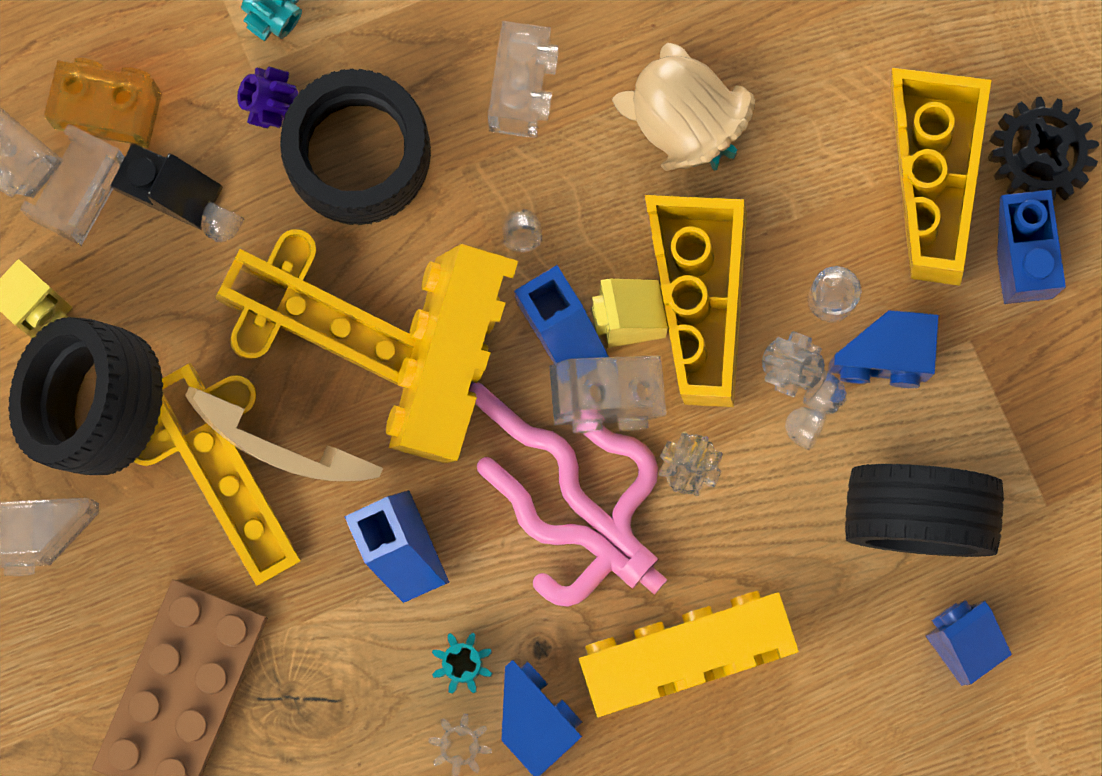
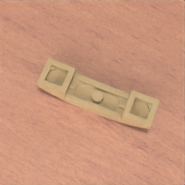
[185,386,383,481]

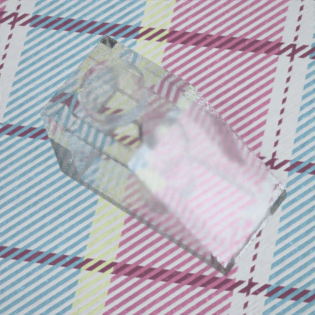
[0,498,99,576]

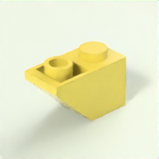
[0,259,73,338]
[591,278,668,348]

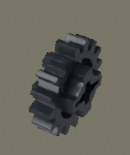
[988,97,1099,201]

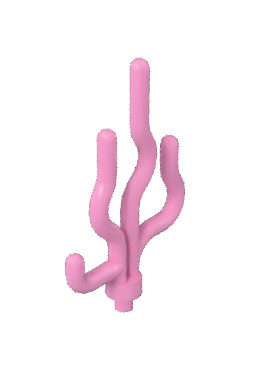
[469,382,667,607]

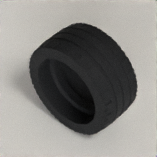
[280,69,431,225]
[8,317,163,475]
[845,464,1004,557]

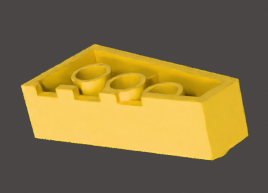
[890,68,992,286]
[645,195,747,407]
[386,244,518,463]
[578,590,799,718]

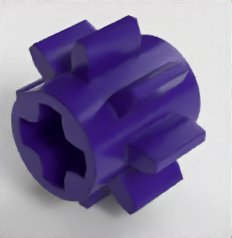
[237,66,299,129]

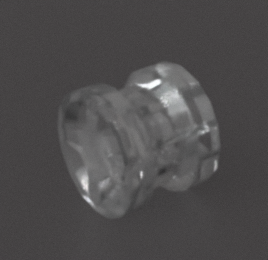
[807,266,862,322]

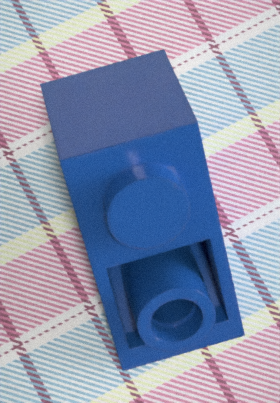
[997,190,1066,304]
[514,265,609,385]
[828,310,939,388]
[344,490,449,603]
[926,600,1012,686]
[501,660,582,776]

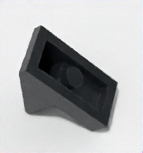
[110,143,223,230]

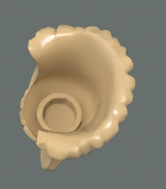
[612,43,755,171]

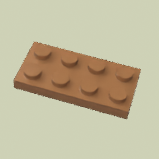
[92,579,268,776]

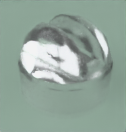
[201,201,245,242]
[502,209,542,252]
[803,370,847,414]
[785,407,827,451]

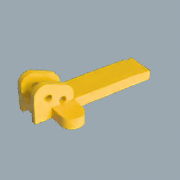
[215,229,416,388]
[134,363,301,586]

